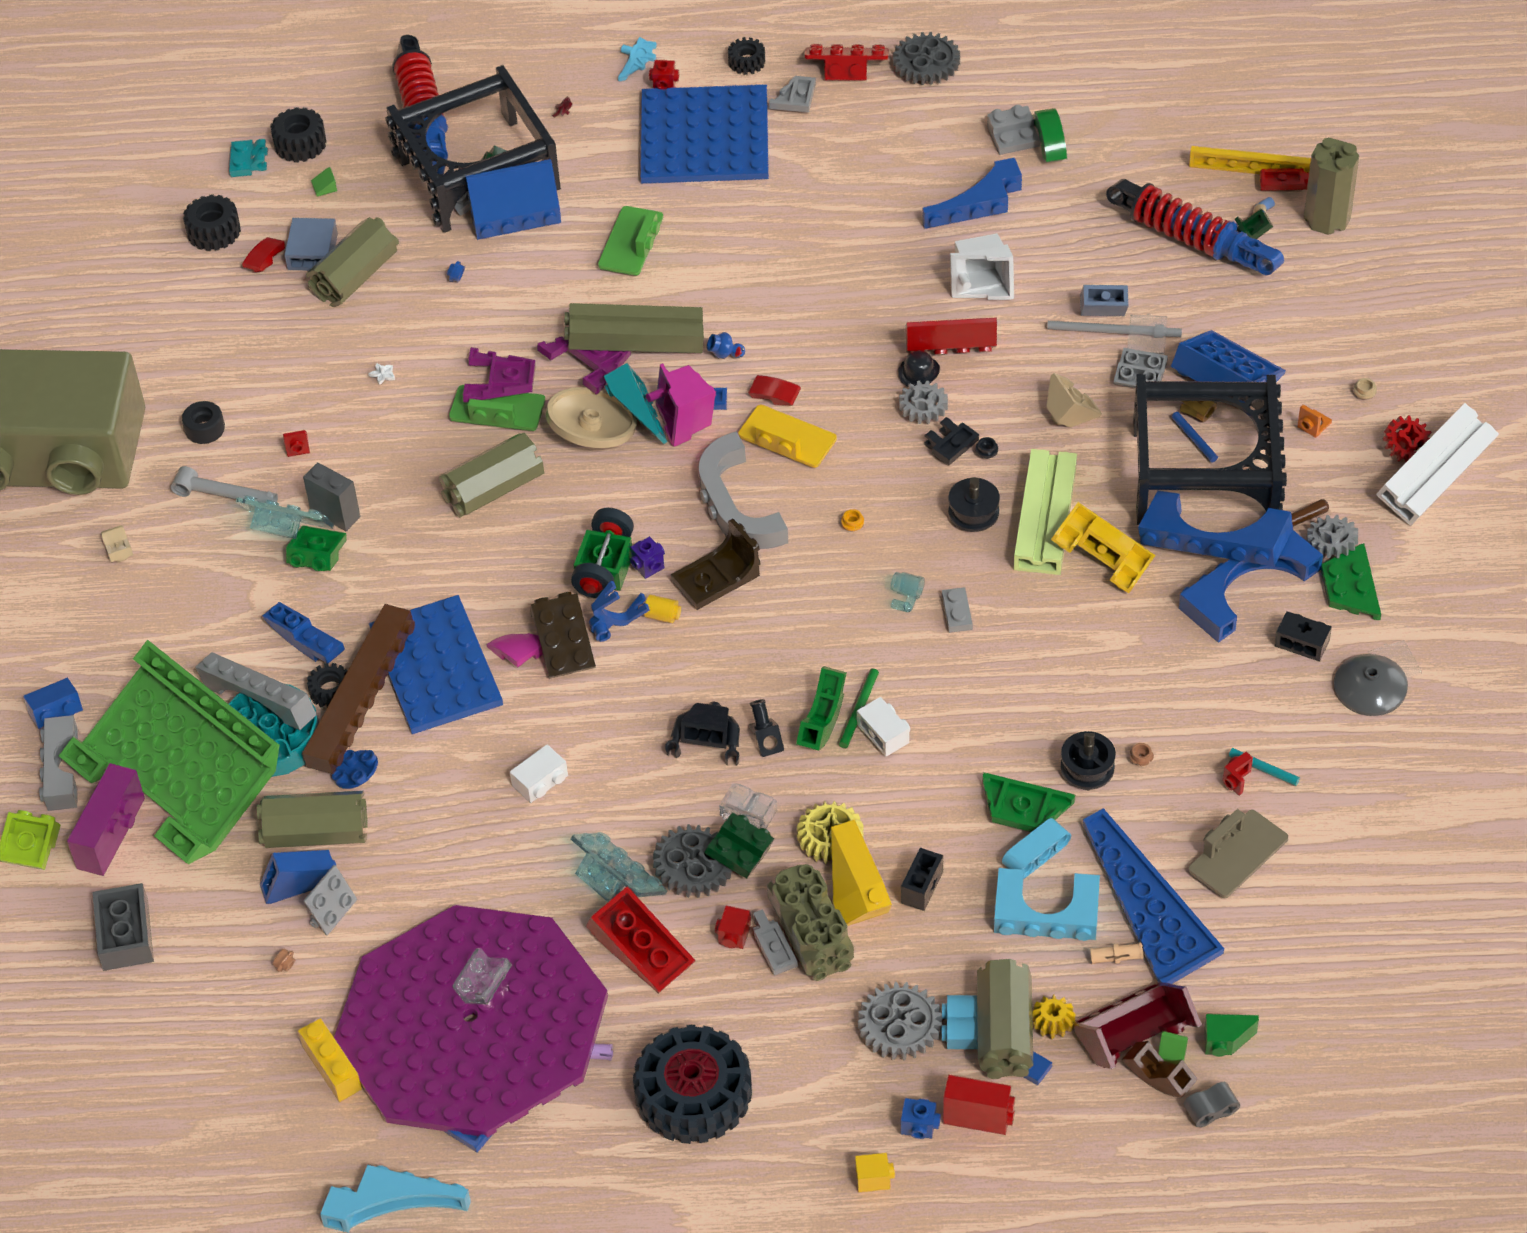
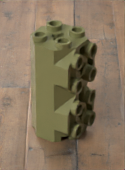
[767,864,854,981]

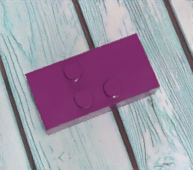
[67,763,145,876]

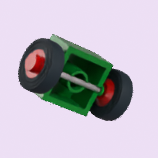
[571,507,634,598]

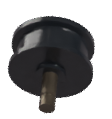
[948,477,1000,532]

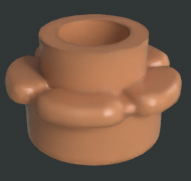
[1130,743,1154,766]
[272,948,296,972]

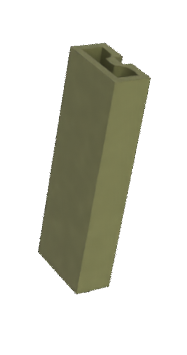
[564,303,704,353]

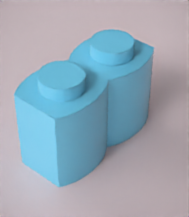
[942,995,978,1049]

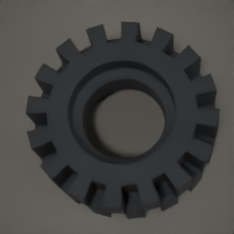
[728,37,766,75]
[307,663,348,708]

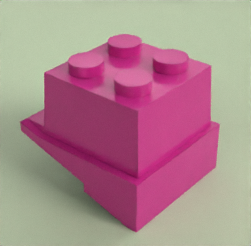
[646,363,716,447]

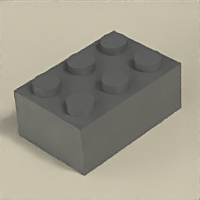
[92,883,154,971]

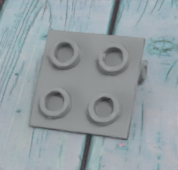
[304,865,357,936]

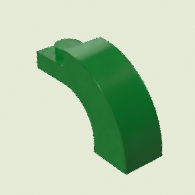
[1032,108,1067,162]

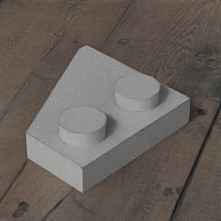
[769,76,816,113]

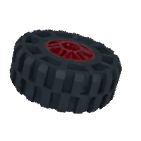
[633,1025,752,1144]

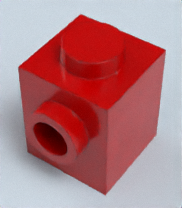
[715,905,751,949]

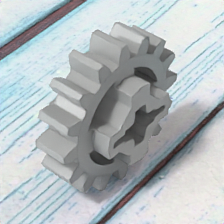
[899,381,948,424]
[1307,515,1358,558]

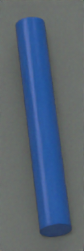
[1171,412,1218,462]

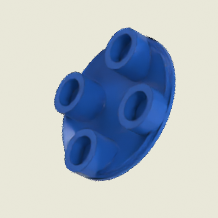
[332,749,378,789]

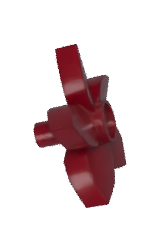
[552,96,573,118]

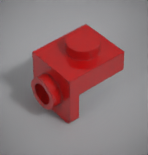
[1223,751,1253,796]

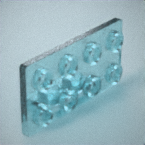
[571,832,668,902]

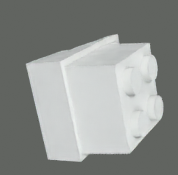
[950,233,1014,300]

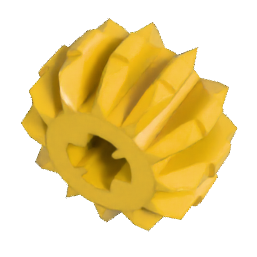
[1032,994,1076,1040]

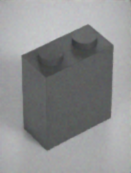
[303,462,361,532]

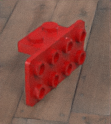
[804,44,889,80]

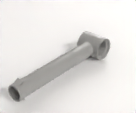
[171,466,278,507]

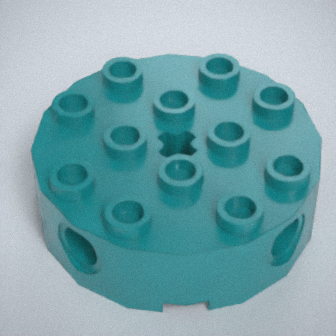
[229,684,319,777]

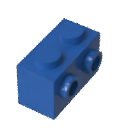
[23,677,83,729]

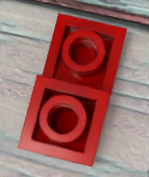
[242,237,285,272]
[748,375,801,406]

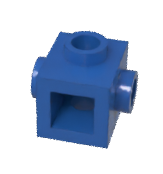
[901,1098,941,1139]

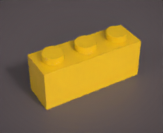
[298,1018,362,1102]

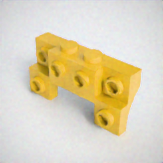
[1051,502,1156,594]

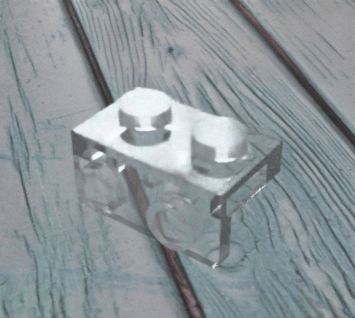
[453,948,512,1004]

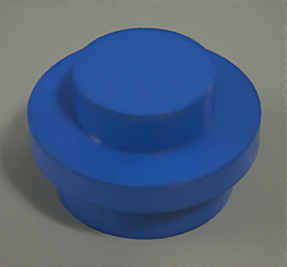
[447,261,465,282]

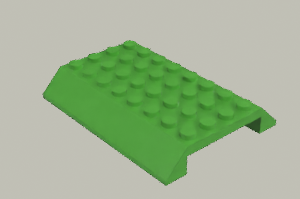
[59,640,280,864]

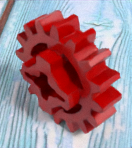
[1383,415,1432,463]

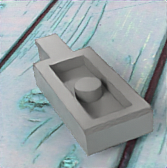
[753,909,798,976]

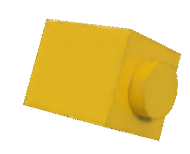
[855,1153,895,1192]

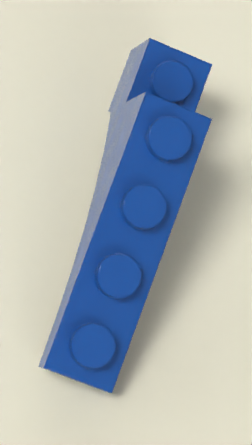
[922,157,1022,229]

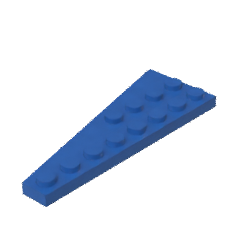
[1083,808,1224,984]

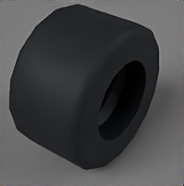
[182,401,225,444]

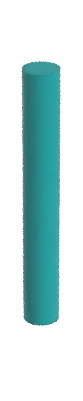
[1229,748,1300,786]

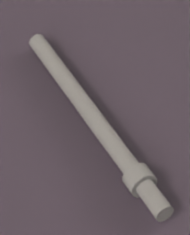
[1047,320,1182,339]

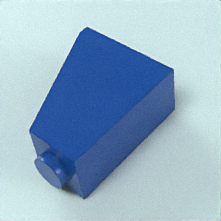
[260,850,336,904]

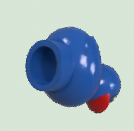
[707,332,745,359]

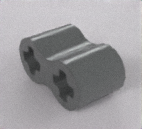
[1183,1082,1241,1127]

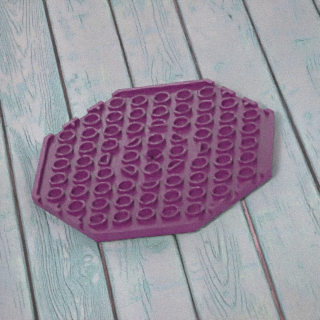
[334,905,608,1138]

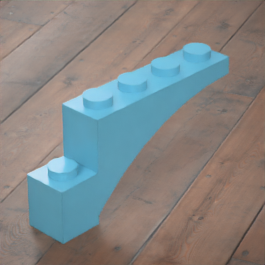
[320,1165,471,1233]

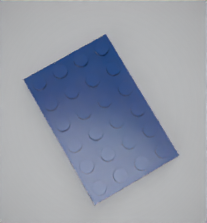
[369,595,503,735]

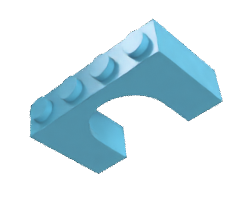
[994,868,1100,941]

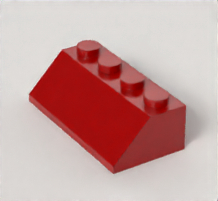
[905,317,997,355]

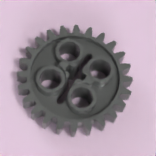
[893,32,960,85]
[653,824,733,898]

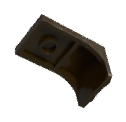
[671,518,761,610]
[530,592,596,679]

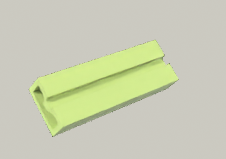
[1014,449,1077,575]

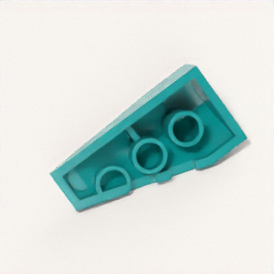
[604,363,668,444]

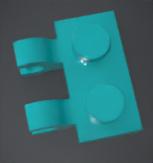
[229,139,268,177]

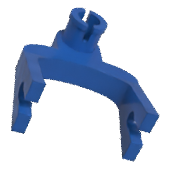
[589,581,650,642]

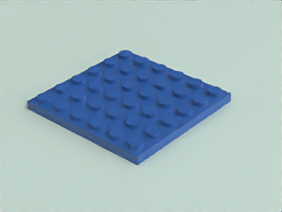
[641,84,769,184]

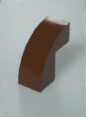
[1122,1041,1198,1097]

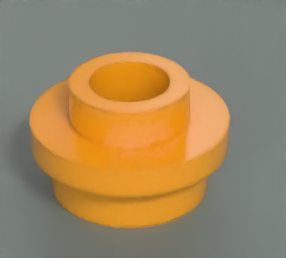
[841,509,864,531]

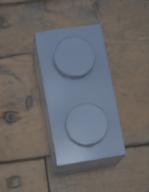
[1080,285,1129,316]

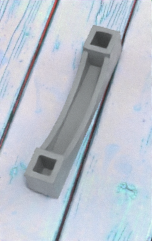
[195,652,317,730]

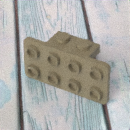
[1189,809,1289,898]

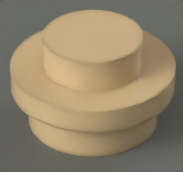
[1354,378,1377,399]

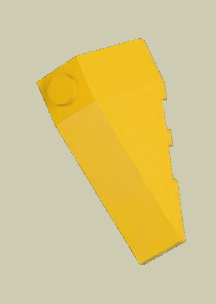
[831,820,892,926]

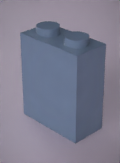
[285,218,338,271]

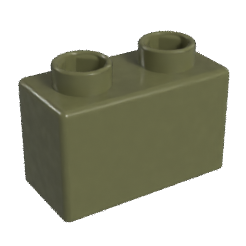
[0,349,146,495]

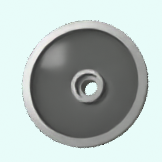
[1334,654,1408,716]

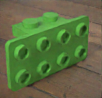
[598,206,663,276]
[449,385,546,431]

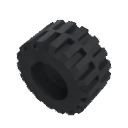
[271,107,327,162]
[183,194,241,251]

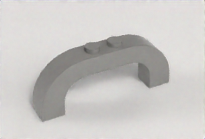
[699,431,788,549]

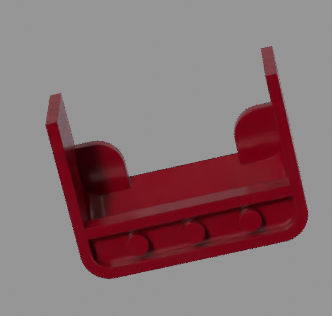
[1073,982,1202,1069]

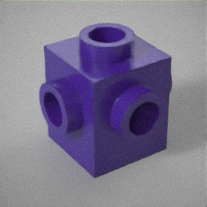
[630,536,665,579]

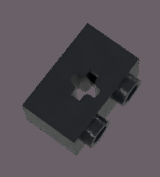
[1275,611,1332,662]
[901,847,943,911]

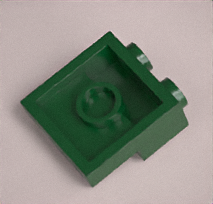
[705,812,775,879]

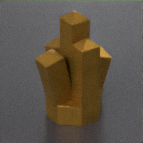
[1180,401,1217,422]

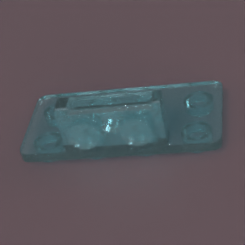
[236,495,334,539]

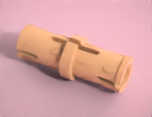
[1090,943,1143,964]

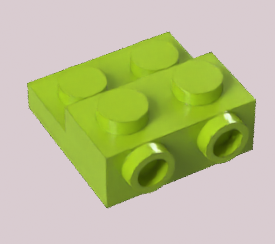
[0,810,61,870]

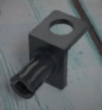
[749,699,784,757]

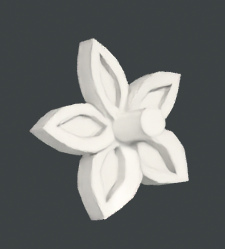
[368,363,395,385]

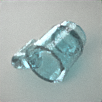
[891,572,925,612]

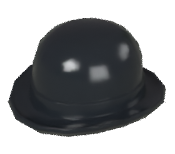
[898,351,940,387]

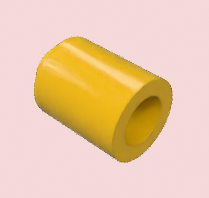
[644,594,681,623]

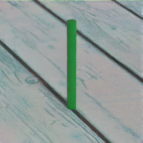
[839,668,879,749]

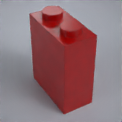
[943,1075,1016,1135]

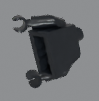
[665,701,740,766]

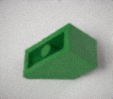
[1205,1014,1259,1057]

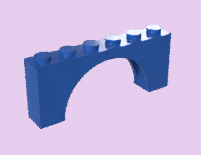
[1138,490,1293,567]
[1179,530,1323,643]

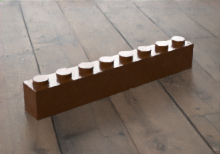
[302,604,415,774]

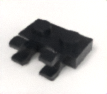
[924,417,980,466]

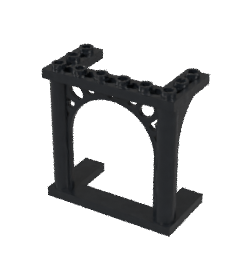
[385,65,561,233]
[1133,374,1287,525]

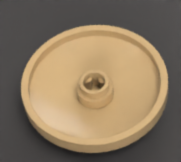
[546,387,637,448]

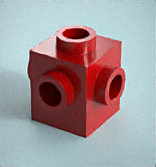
[649,60,679,90]

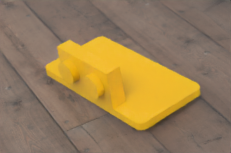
[738,404,837,468]

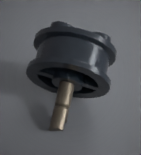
[1060,731,1116,791]

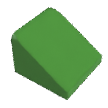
[311,167,337,196]
[1158,1032,1188,1061]

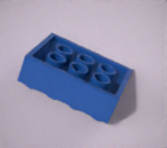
[466,159,562,240]
[1171,330,1286,403]

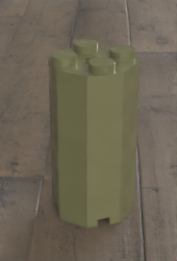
[1304,137,1359,235]
[306,217,399,307]
[439,433,544,518]
[257,790,368,848]
[977,959,1033,1079]

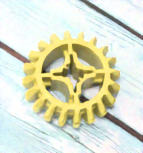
[797,800,864,864]

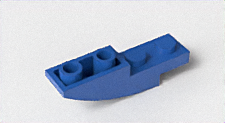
[262,602,345,663]

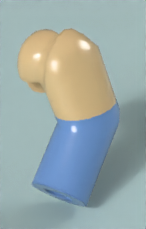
[1253,197,1275,216]

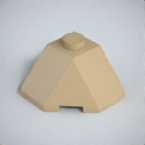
[1047,373,1102,428]

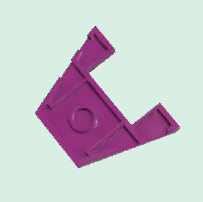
[537,336,631,395]
[463,347,536,402]

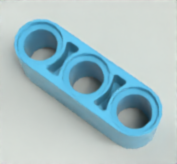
[1002,818,1071,878]

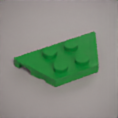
[1321,543,1382,620]
[982,772,1076,832]

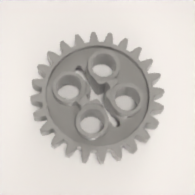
[858,982,942,1060]

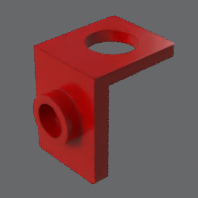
[283,430,310,457]

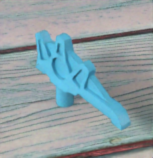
[618,37,657,81]

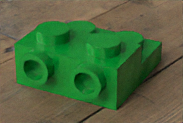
[286,525,347,571]

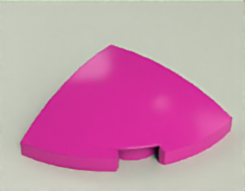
[486,633,543,668]

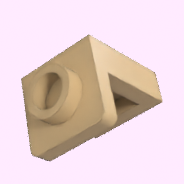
[101,525,133,562]

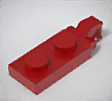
[1260,168,1309,191]

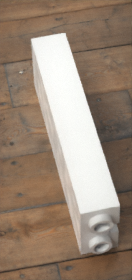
[1376,403,1499,526]

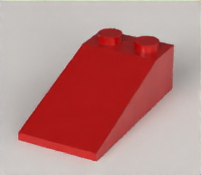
[586,886,696,994]

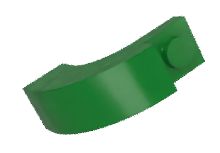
[796,666,847,751]

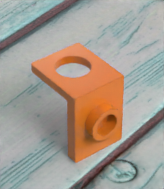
[1297,404,1332,438]

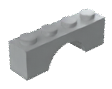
[39,715,78,811]

